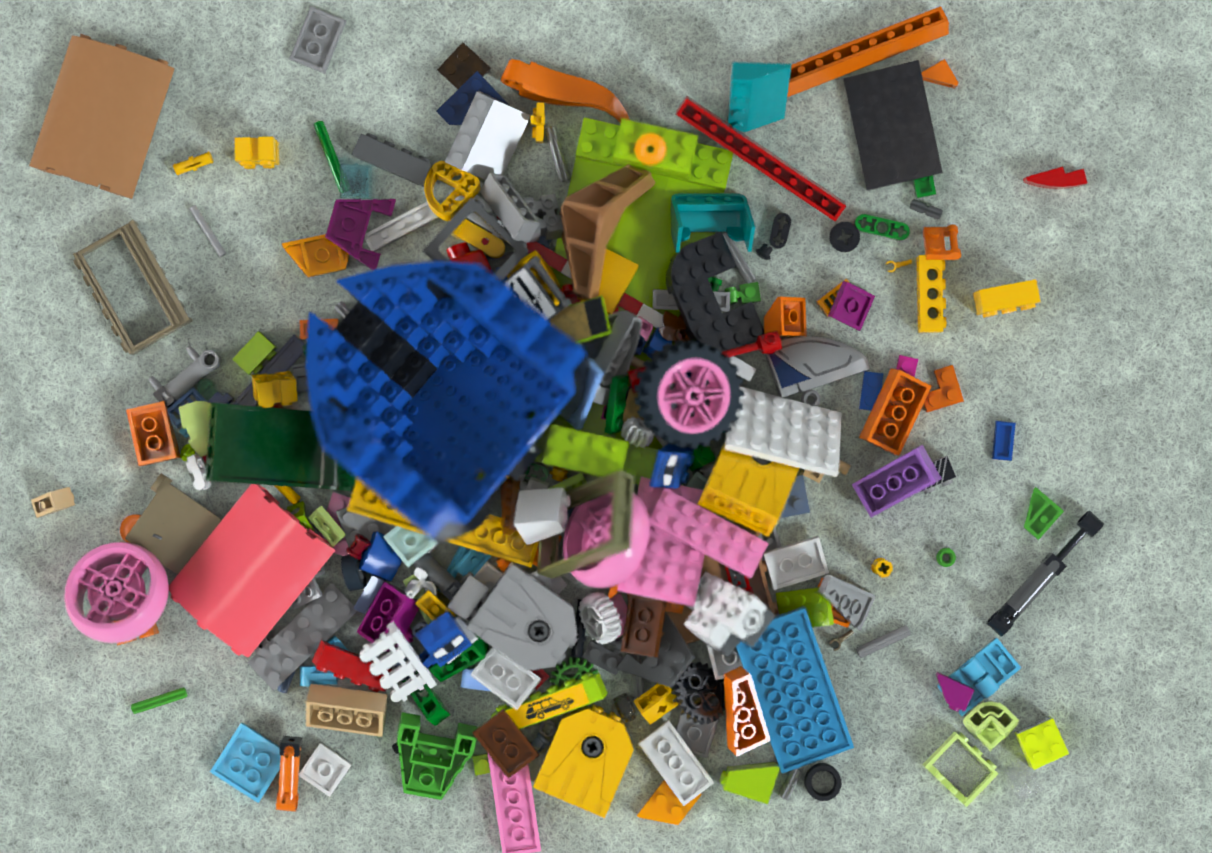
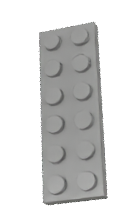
[247,583,358,691]

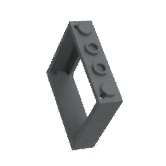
[422,198,529,280]

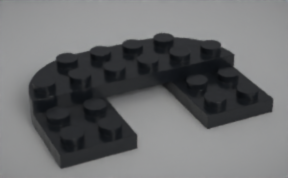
[666,231,764,352]

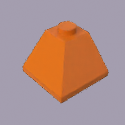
[764,297,807,337]

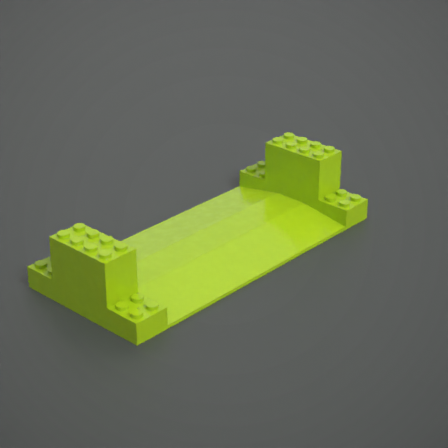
[527,117,733,485]

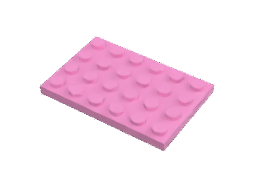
[617,477,713,607]

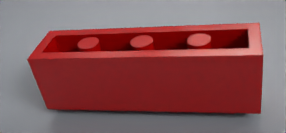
[312,640,393,693]

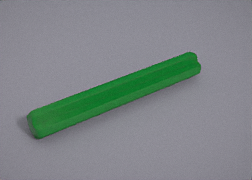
[314,121,350,193]

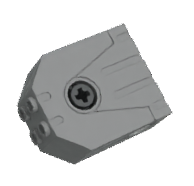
[467,562,578,671]

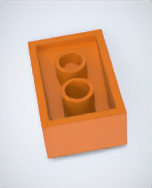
[126,401,180,466]

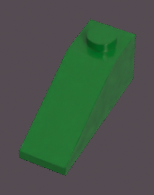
[429,634,489,683]
[401,670,450,726]

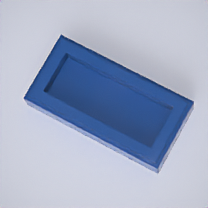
[992,421,1016,461]

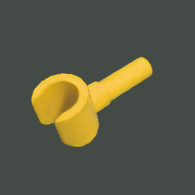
[885,259,912,273]

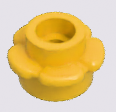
[550,466,568,482]

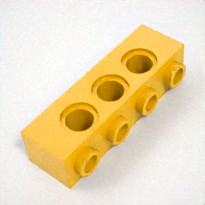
[916,255,947,333]

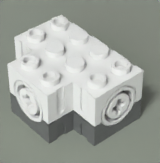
[684,572,775,657]

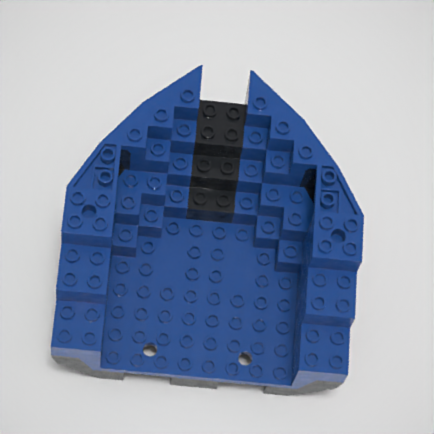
[306,261,590,543]

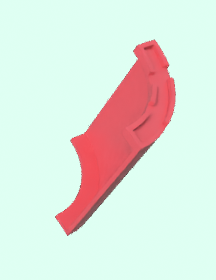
[169,484,336,658]

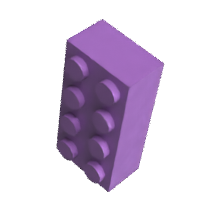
[852,445,942,518]

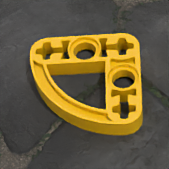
[424,161,481,221]

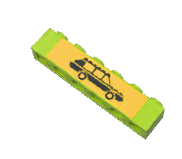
[491,672,608,729]

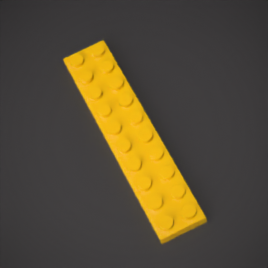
[347,478,539,568]

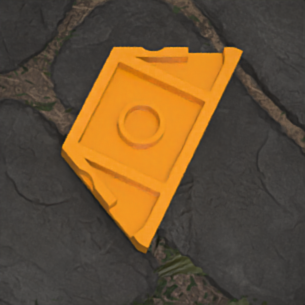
[282,234,349,278]
[637,780,702,825]

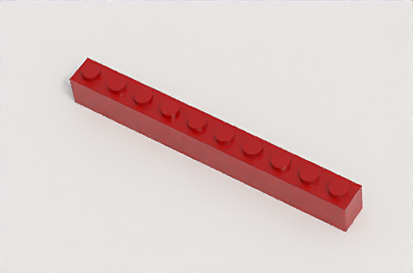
[676,96,846,222]

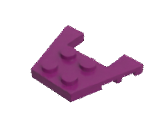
[325,199,396,270]

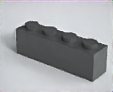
[352,133,432,187]

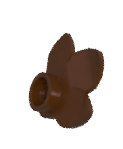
[659,311,690,343]

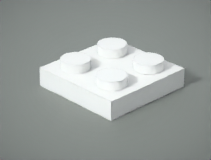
[299,743,352,797]

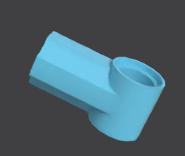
[300,666,338,686]

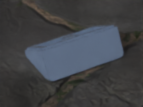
[354,575,384,614]

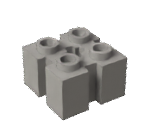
[523,194,563,243]

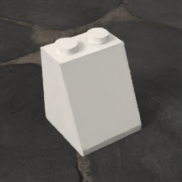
[514,488,570,544]

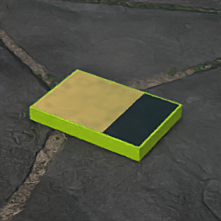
[549,296,612,344]

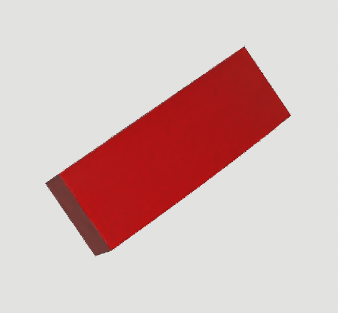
[1023,166,1088,189]

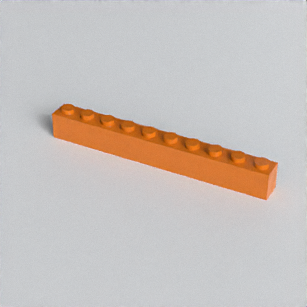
[787,6,949,97]

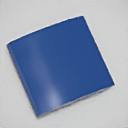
[359,531,402,582]

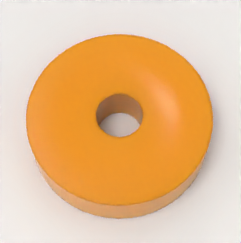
[635,133,667,165]

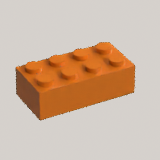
[859,368,932,456]

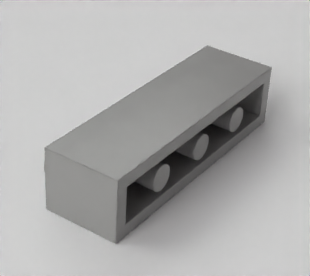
[480,173,540,241]

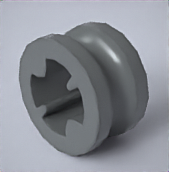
[539,719,556,737]

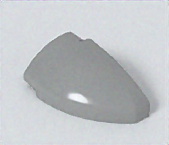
[579,311,642,406]

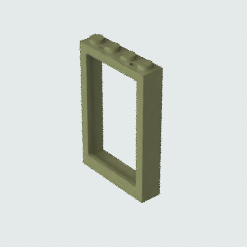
[537,470,634,579]

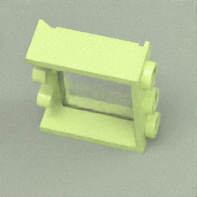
[922,732,998,807]

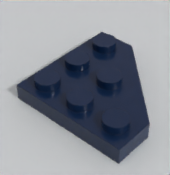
[436,71,509,125]

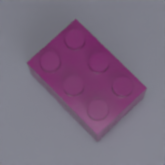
[356,582,419,652]

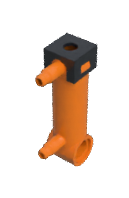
[276,735,303,812]

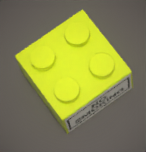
[1014,716,1069,770]

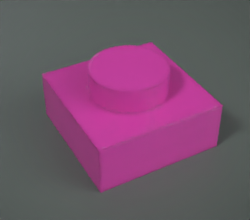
[896,355,918,377]

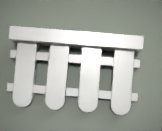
[360,621,437,702]

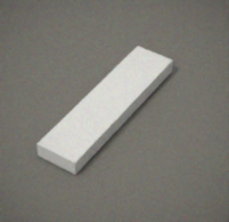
[365,202,439,251]

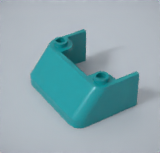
[671,193,755,252]

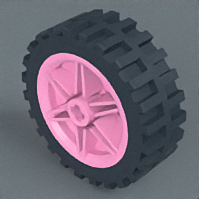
[634,340,744,448]

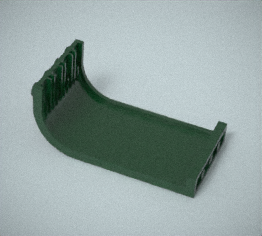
[205,403,357,491]

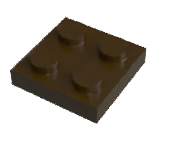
[437,42,491,90]

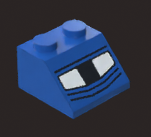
[649,443,694,488]
[416,611,473,667]

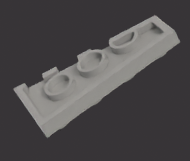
[818,574,876,631]

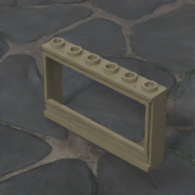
[73,220,193,355]

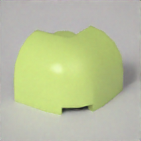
[179,401,211,457]
[963,701,1019,751]

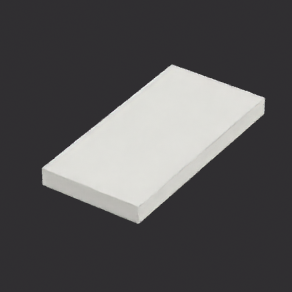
[638,720,714,806]

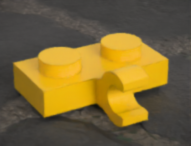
[530,102,545,144]

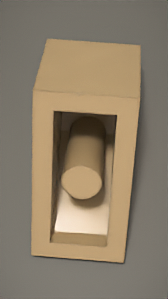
[31,487,75,518]

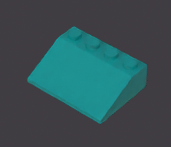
[727,62,791,132]

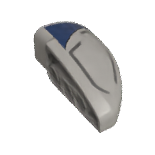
[765,336,870,398]

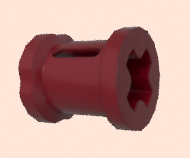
[346,534,371,559]

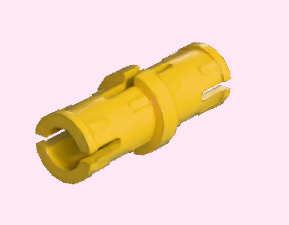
[173,152,214,176]

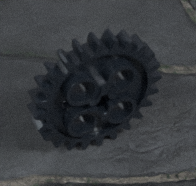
[671,662,725,725]

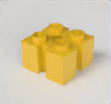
[235,136,279,169]
[252,371,298,408]

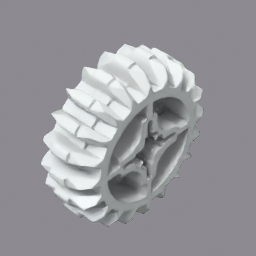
[579,592,622,644]

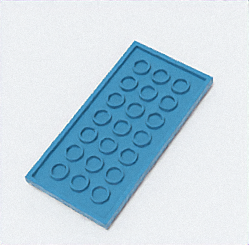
[736,606,854,774]

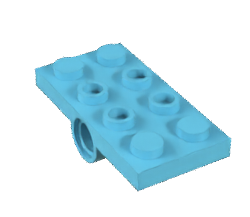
[937,638,1021,716]

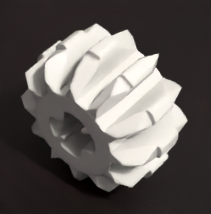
[621,417,654,448]

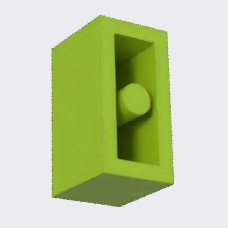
[232,331,278,376]

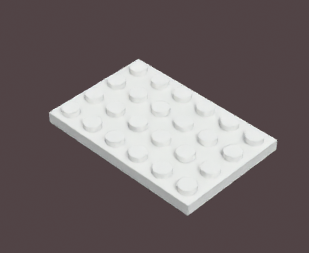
[725,386,842,477]

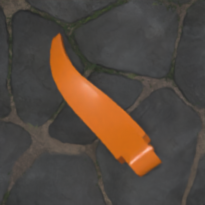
[501,59,630,123]

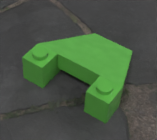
[397,712,477,800]

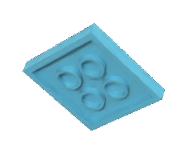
[210,723,281,803]

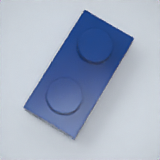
[859,371,884,411]

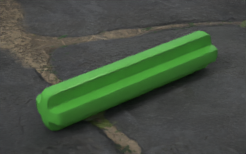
[131,687,187,714]

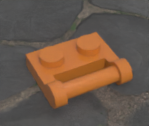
[923,224,961,260]

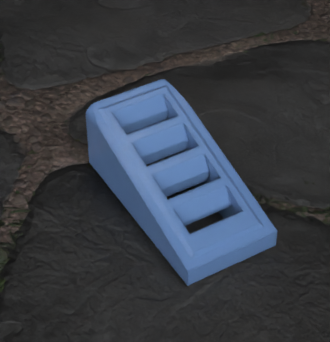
[167,387,206,428]

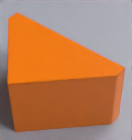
[922,59,958,89]

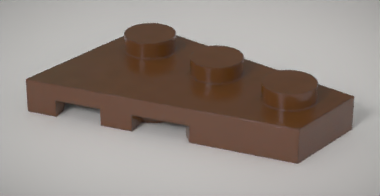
[500,477,521,536]

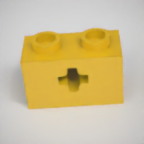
[633,683,679,725]

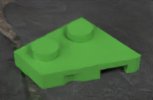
[1024,487,1064,540]

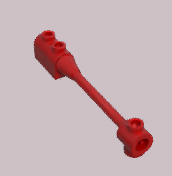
[627,331,782,393]

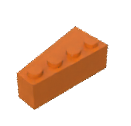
[724,666,770,756]

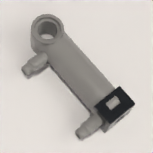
[149,346,222,409]

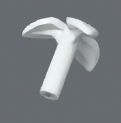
[405,568,437,598]

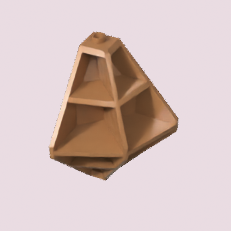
[559,165,655,300]

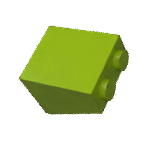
[719,761,780,805]

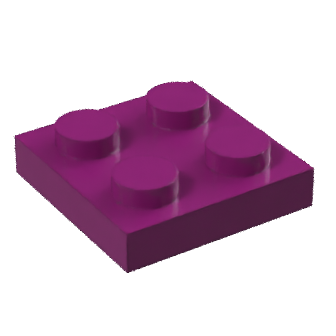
[828,281,875,331]

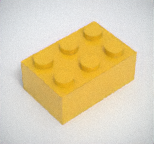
[973,279,1041,318]

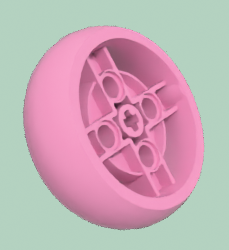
[563,492,650,588]
[65,542,169,643]

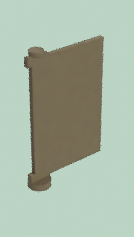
[125,473,222,575]

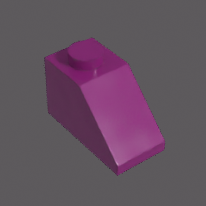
[936,672,975,712]

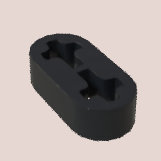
[769,213,791,249]

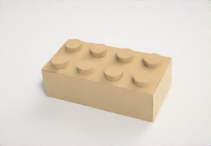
[306,684,387,737]

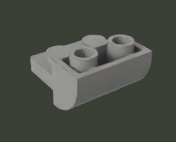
[447,575,489,620]

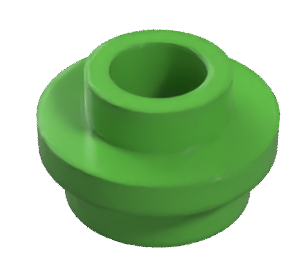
[936,548,956,567]

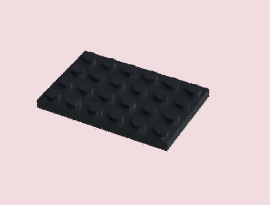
[843,60,943,191]

